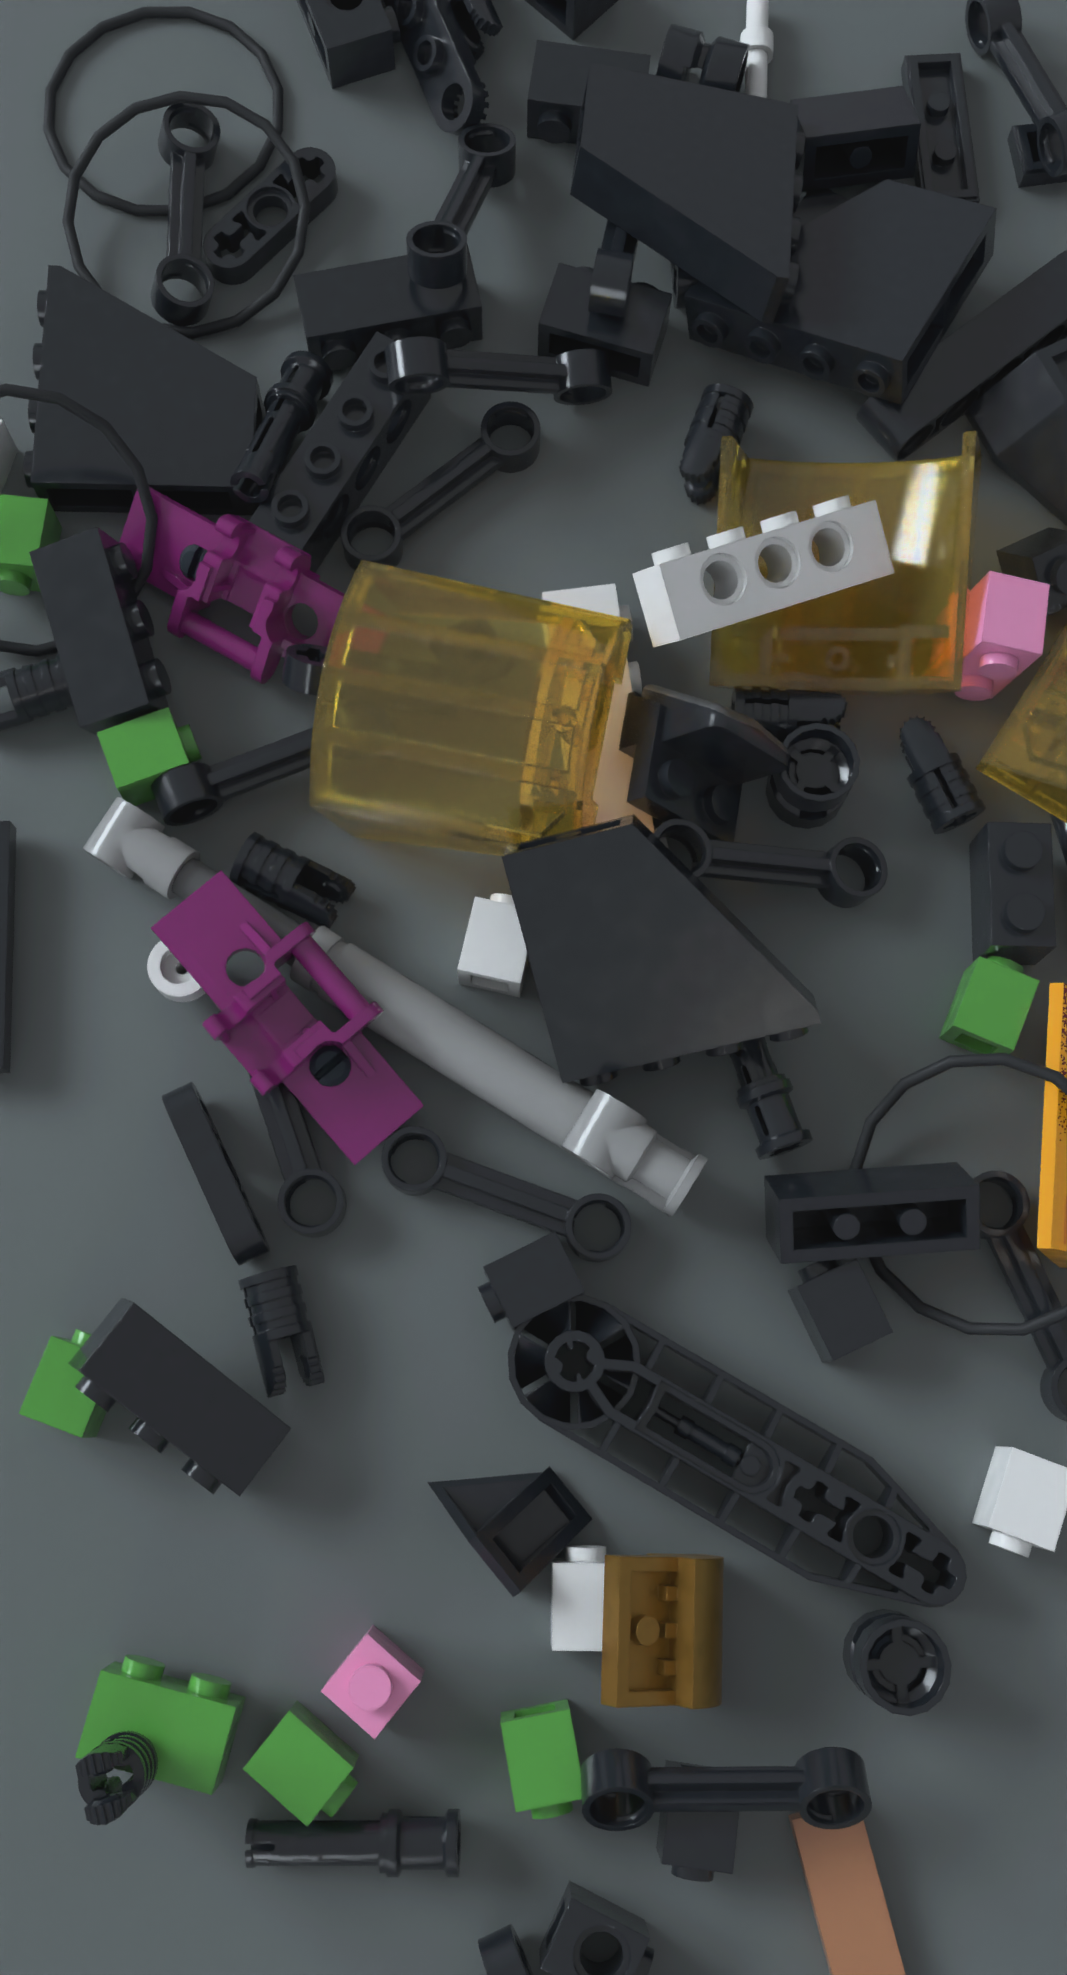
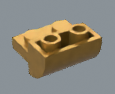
[601,1553,724,1709]

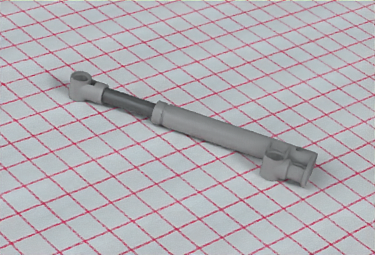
[82,796,708,1217]

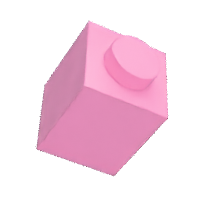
[321,1625,425,1740]

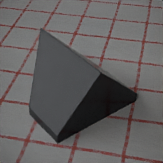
[427,1466,592,1597]

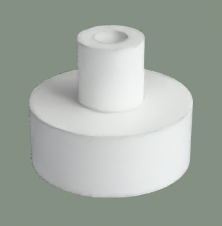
[147,941,205,1002]

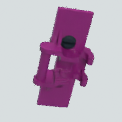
[119,487,395,684]
[151,870,424,1166]

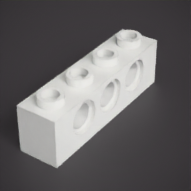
[632,495,895,648]

